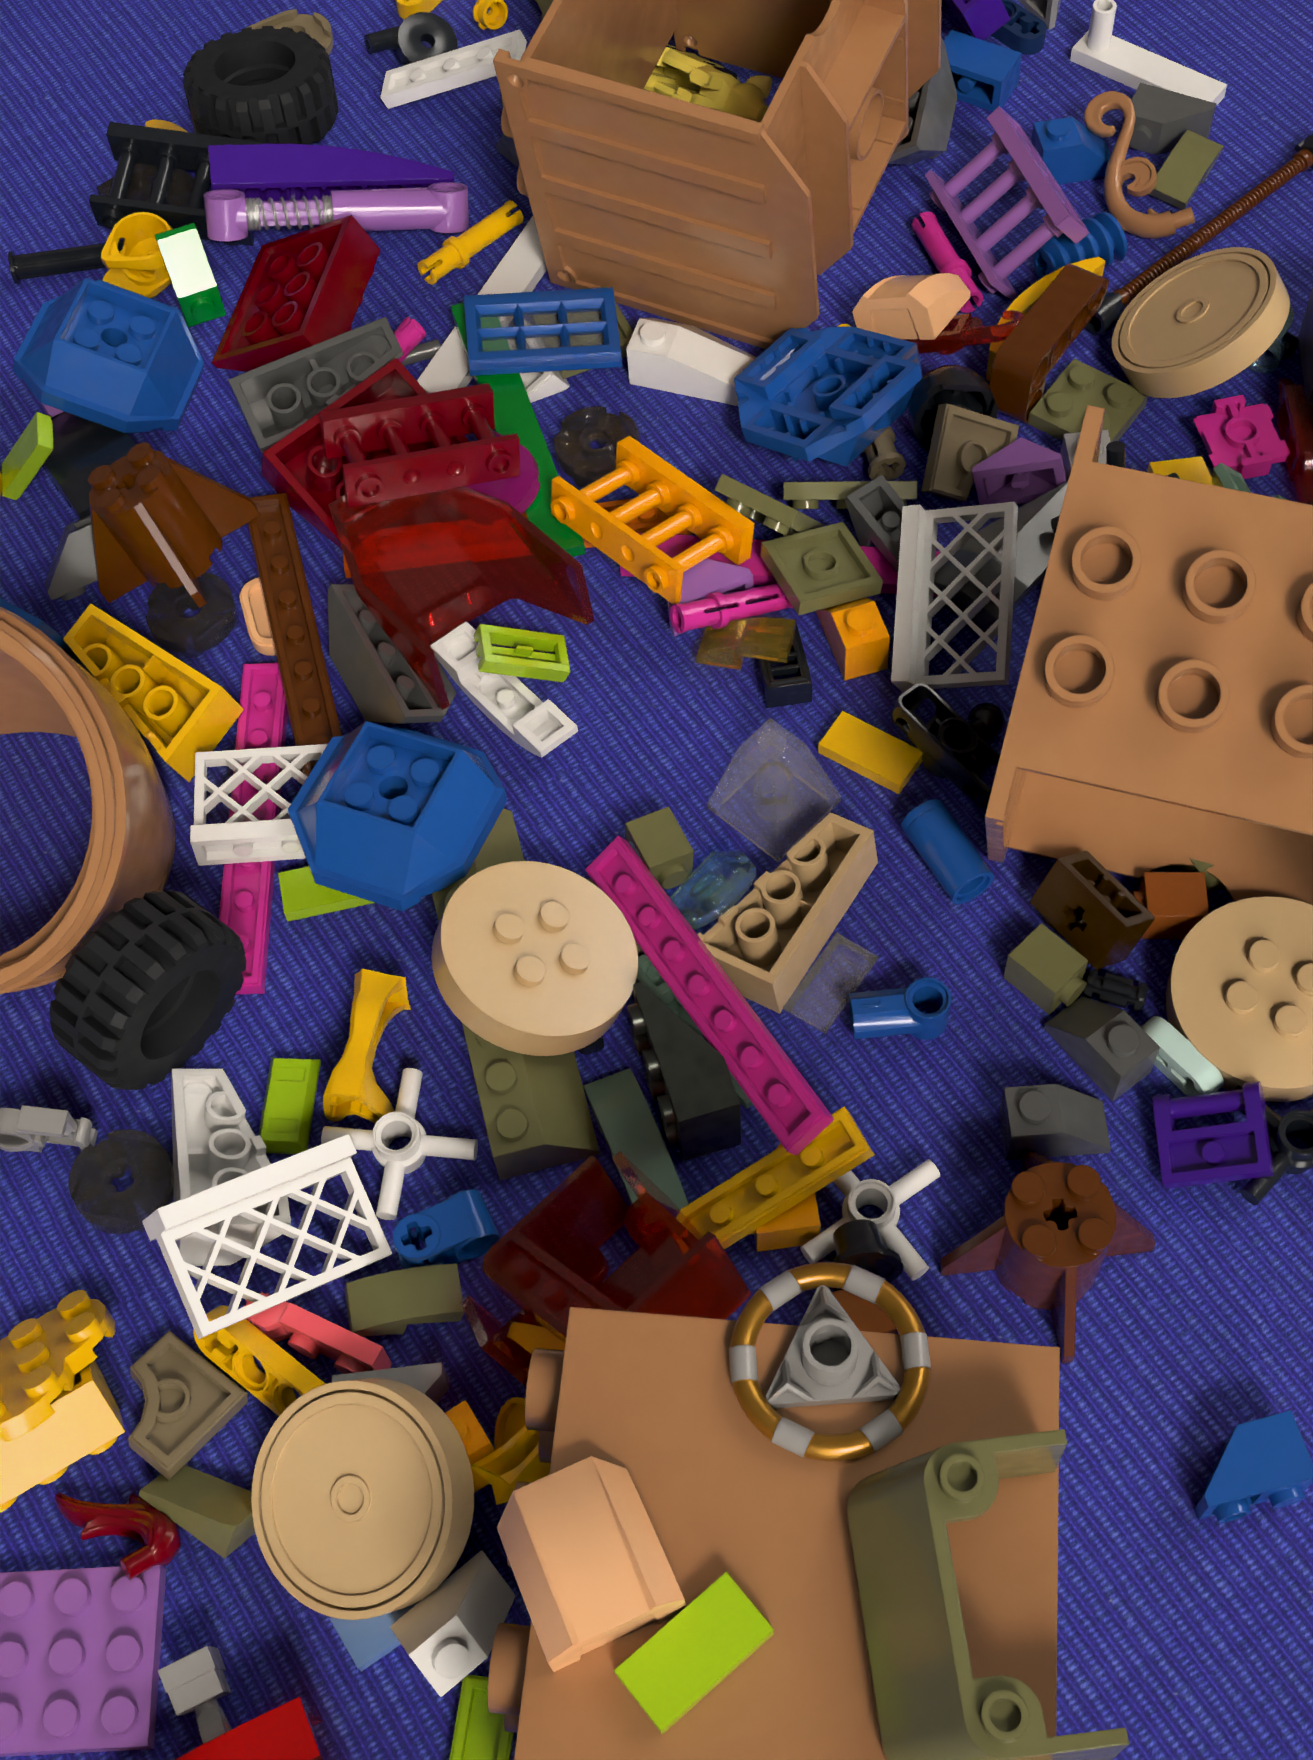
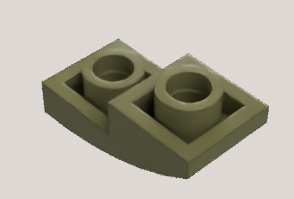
[1150,130,1224,210]
[344,1263,465,1336]

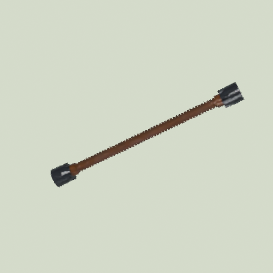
[1084,133,1313,336]

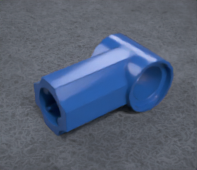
[848,977,951,1040]

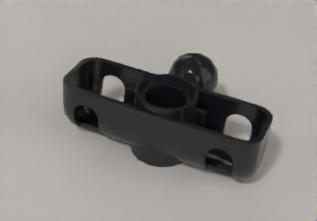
[890,683,1005,808]

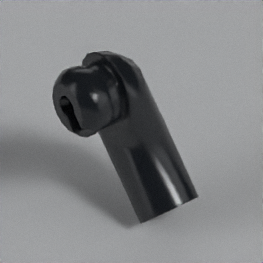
[364,26,400,54]

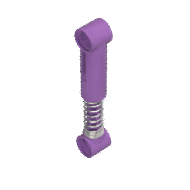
[203,182,469,241]

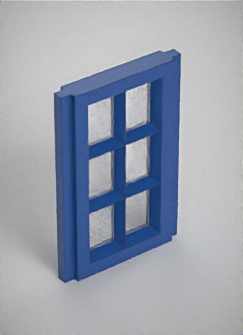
[464,287,622,376]

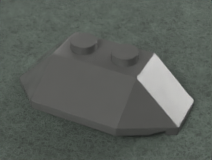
[888,37,958,165]
[328,584,456,724]

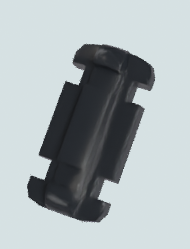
[1084,969,1148,1012]

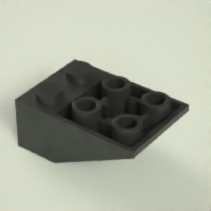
[627,982,742,1162]

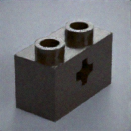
[1030,851,1155,970]

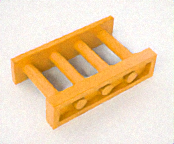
[551,435,755,605]

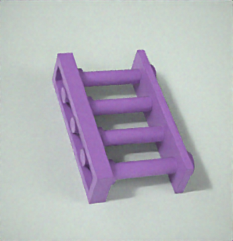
[925,106,1090,301]

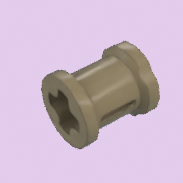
[862,426,906,481]

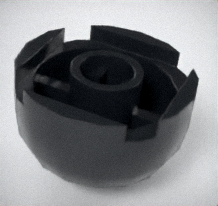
[908,364,998,451]

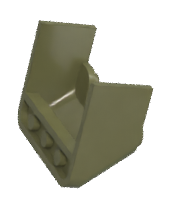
[847,1429,1129,1760]

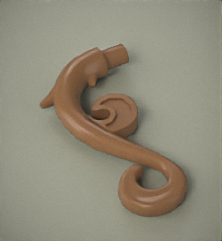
[1084,91,1195,239]

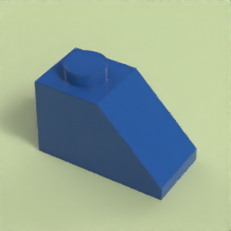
[1031,117,1111,185]

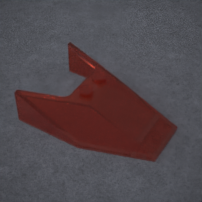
[328,486,595,710]

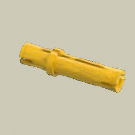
[417,200,524,285]

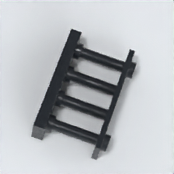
[89,122,266,246]

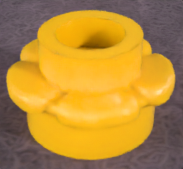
[473,0,508,30]

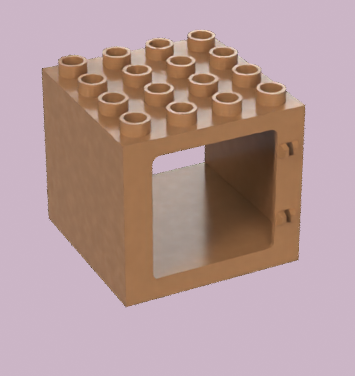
[488,1307,1060,1760]

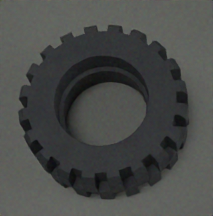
[183,26,339,145]
[49,890,246,1090]

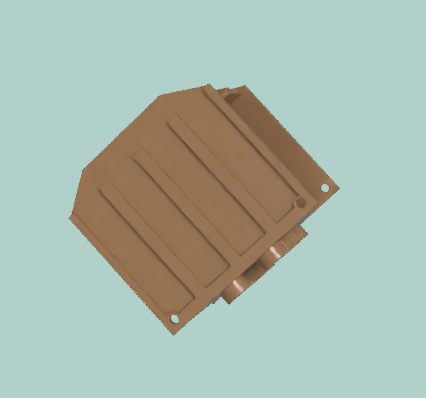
[493,0,942,349]
[985,405,1313,905]

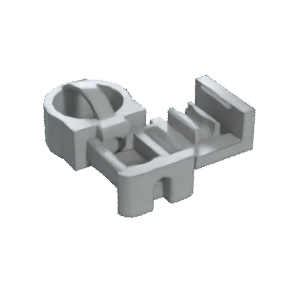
[0,1105,98,1158]

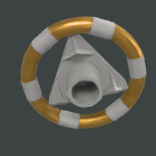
[728,1262,931,1461]

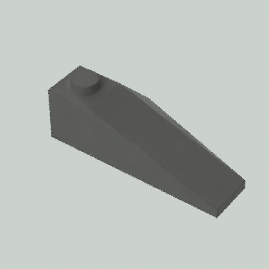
[228,317,403,453]
[934,481,1068,633]

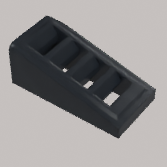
[752,623,812,708]

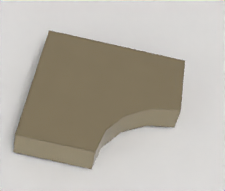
[921,403,1019,502]
[128,1331,248,1480]

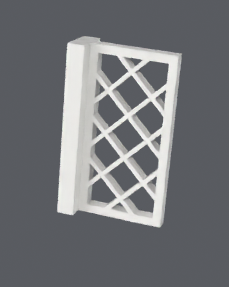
[891,502,1018,692]
[190,744,328,866]
[142,1134,392,1339]

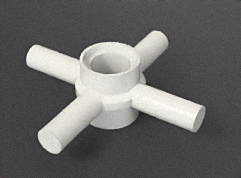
[321,1068,478,1220]
[800,1159,940,1281]

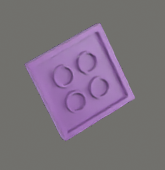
[0,1565,166,1757]

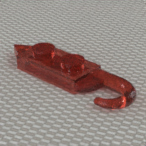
[903,310,1025,355]
[1276,378,1313,505]

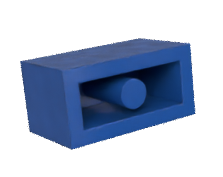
[944,30,1022,112]

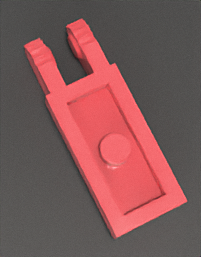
[243,1291,392,1374]

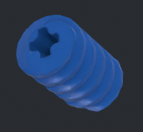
[1032,212,1127,280]

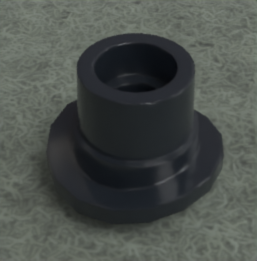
[831,1219,904,1292]

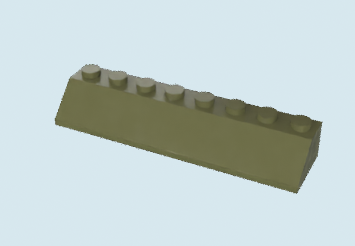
[432,809,600,1180]

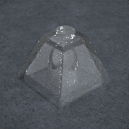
[707,718,841,862]

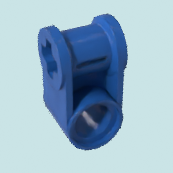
[393,1190,501,1269]

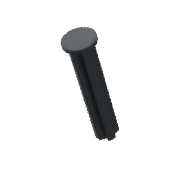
[8,240,124,284]

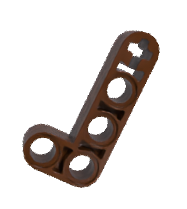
[989,263,1109,423]

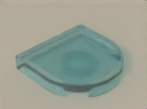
[670,851,757,930]

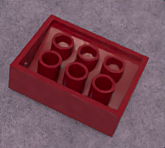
[212,215,381,372]
[261,358,470,553]

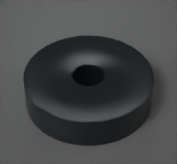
[395,12,457,66]

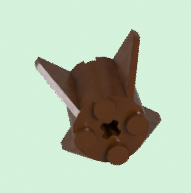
[88,442,260,608]
[939,1151,1156,1363]

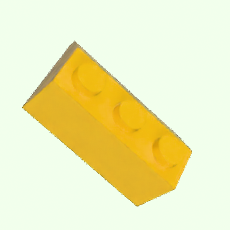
[0,1360,125,1513]

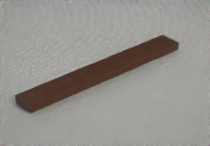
[247,493,342,777]

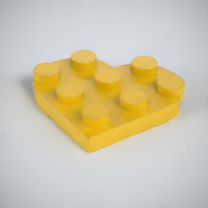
[0,1290,115,1442]

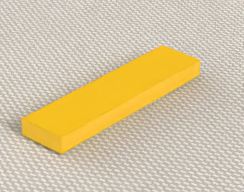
[664,1106,875,1269]

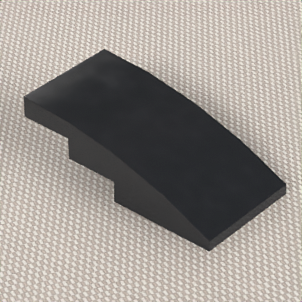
[21,411,136,519]

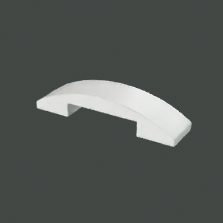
[430,621,578,758]

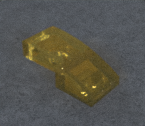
[696,617,796,670]

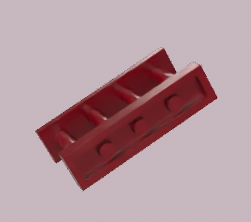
[319,383,520,508]

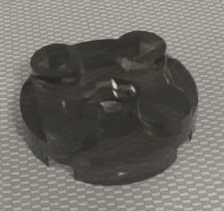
[554,406,640,488]
[146,572,239,658]
[68,1129,174,1234]

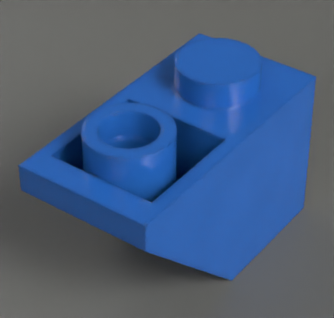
[1194,1410,1313,1523]

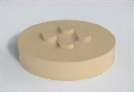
[1112,247,1290,398]
[431,861,638,1056]
[1166,896,1313,1102]
[251,1378,474,1620]

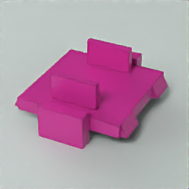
[1193,395,1291,479]

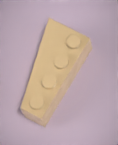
[697,812,878,1014]

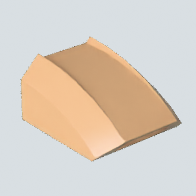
[852,273,971,340]
[497,1456,686,1672]

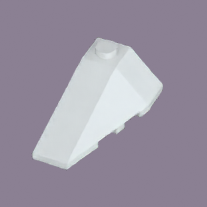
[626,318,757,406]
[171,1069,291,1266]

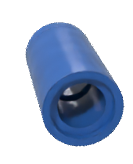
[901,799,994,904]

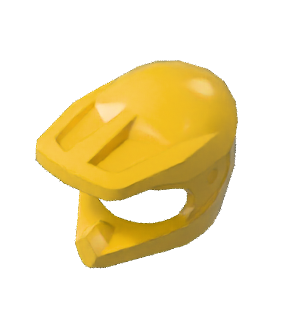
[101,212,173,299]

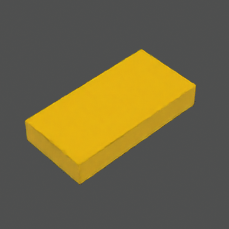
[818,711,923,794]

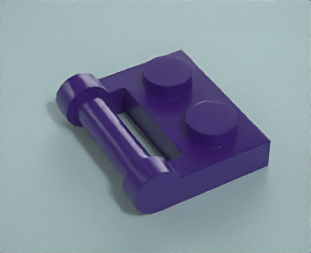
[1153,1081,1274,1189]

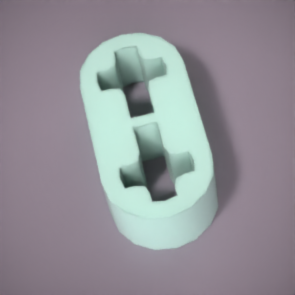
[1141,1016,1224,1096]

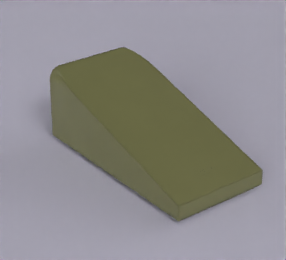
[139,1465,255,1559]

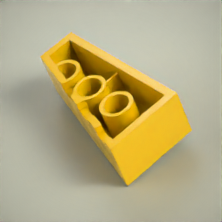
[63,603,244,782]

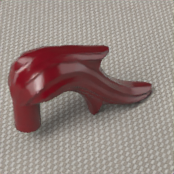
[55,1493,181,1580]

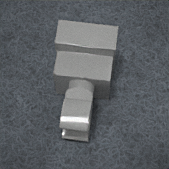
[157,1646,232,1744]

